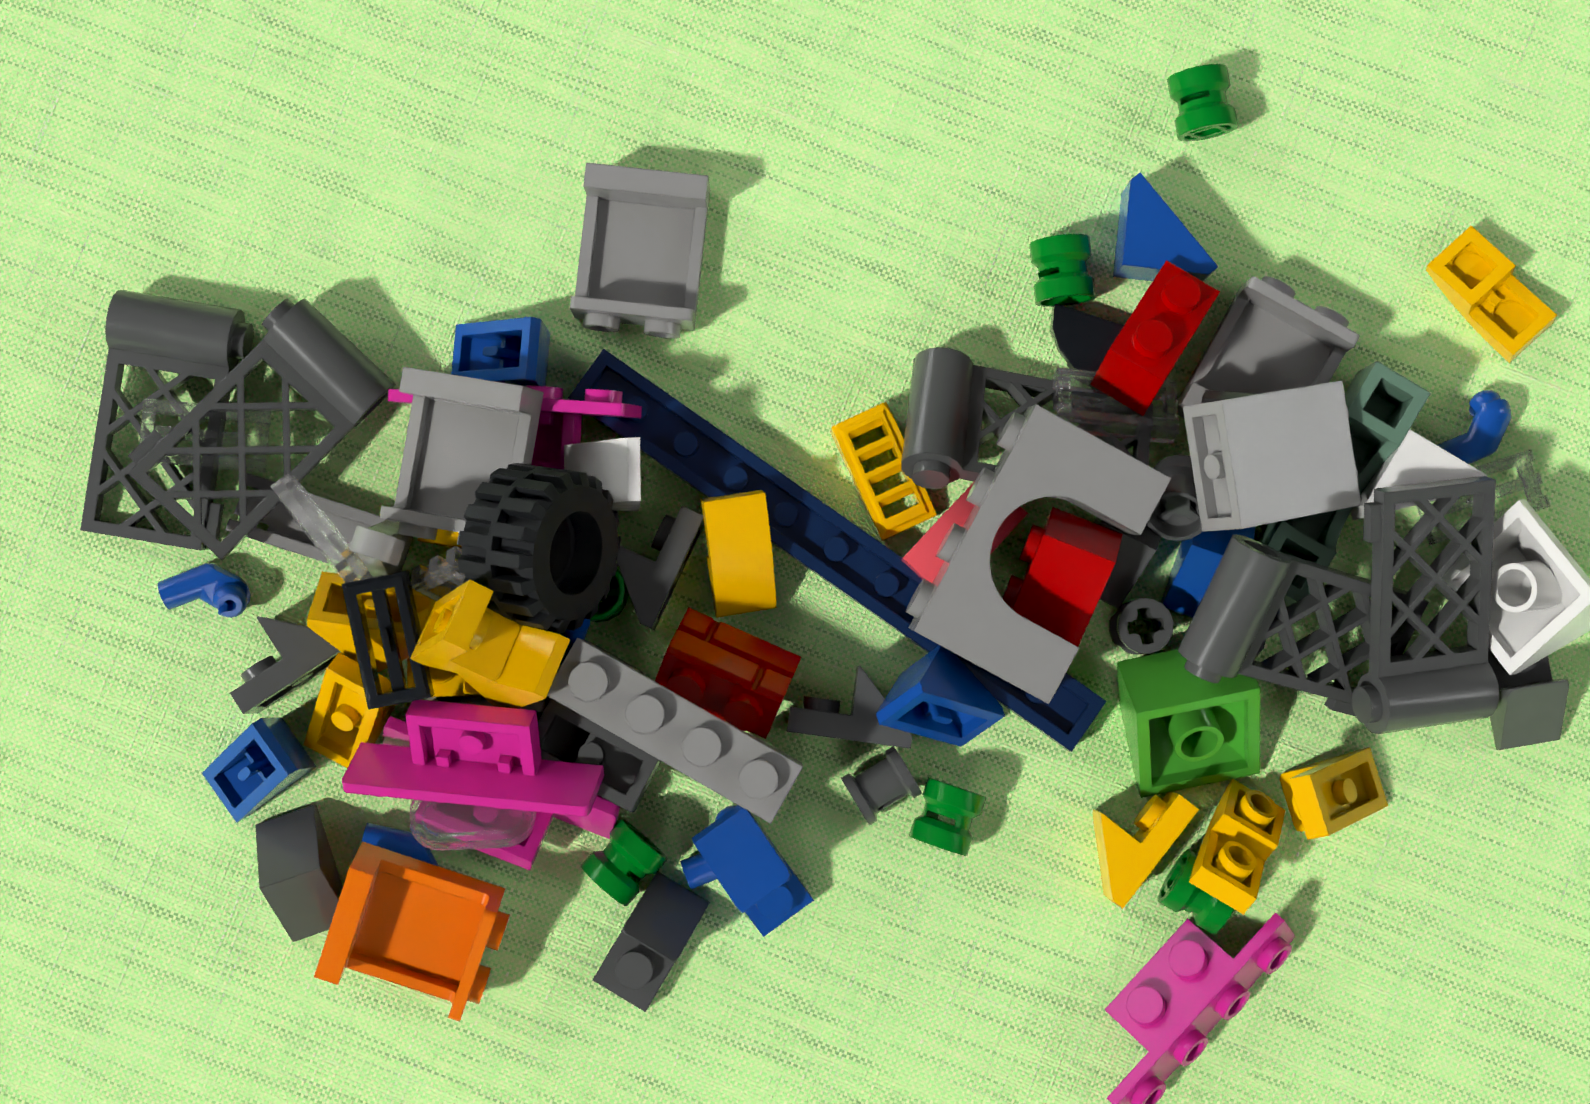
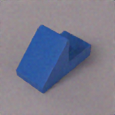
[691,805,814,937]

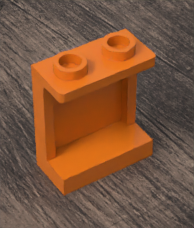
[314,841,510,1022]

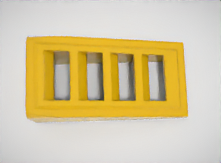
[830,402,937,542]

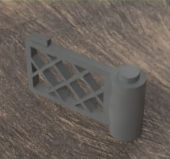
[80,290,254,551]
[128,298,396,561]
[901,347,1152,489]
[1352,476,1499,734]
[1178,534,1429,717]

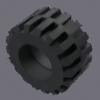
[458,463,621,633]

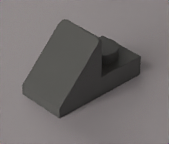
[616,506,704,631]
[230,616,346,714]
[1488,648,1569,750]
[787,666,912,749]
[538,698,661,812]
[593,871,710,1012]

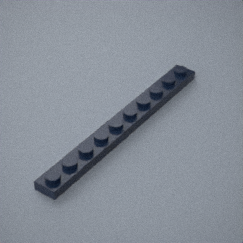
[568,348,1107,752]

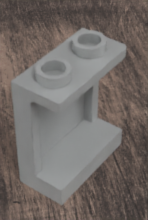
[570,163,710,339]
[1171,276,1360,418]
[379,367,544,545]
[1183,380,1361,532]

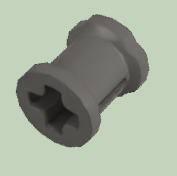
[1109,598,1174,655]
[841,746,922,825]

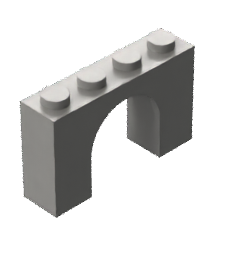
[906,404,1171,704]
[547,638,803,824]

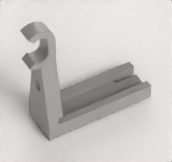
[225,473,413,577]

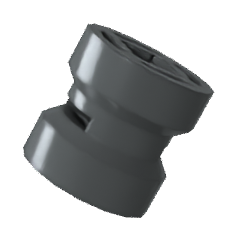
[1147,454,1202,541]

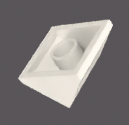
[1442,499,1590,675]

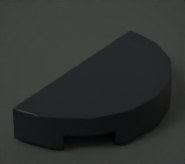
[1050,304,1124,382]

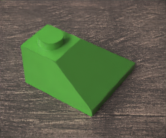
[1117,649,1260,798]

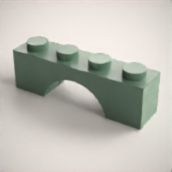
[1258,361,1431,607]

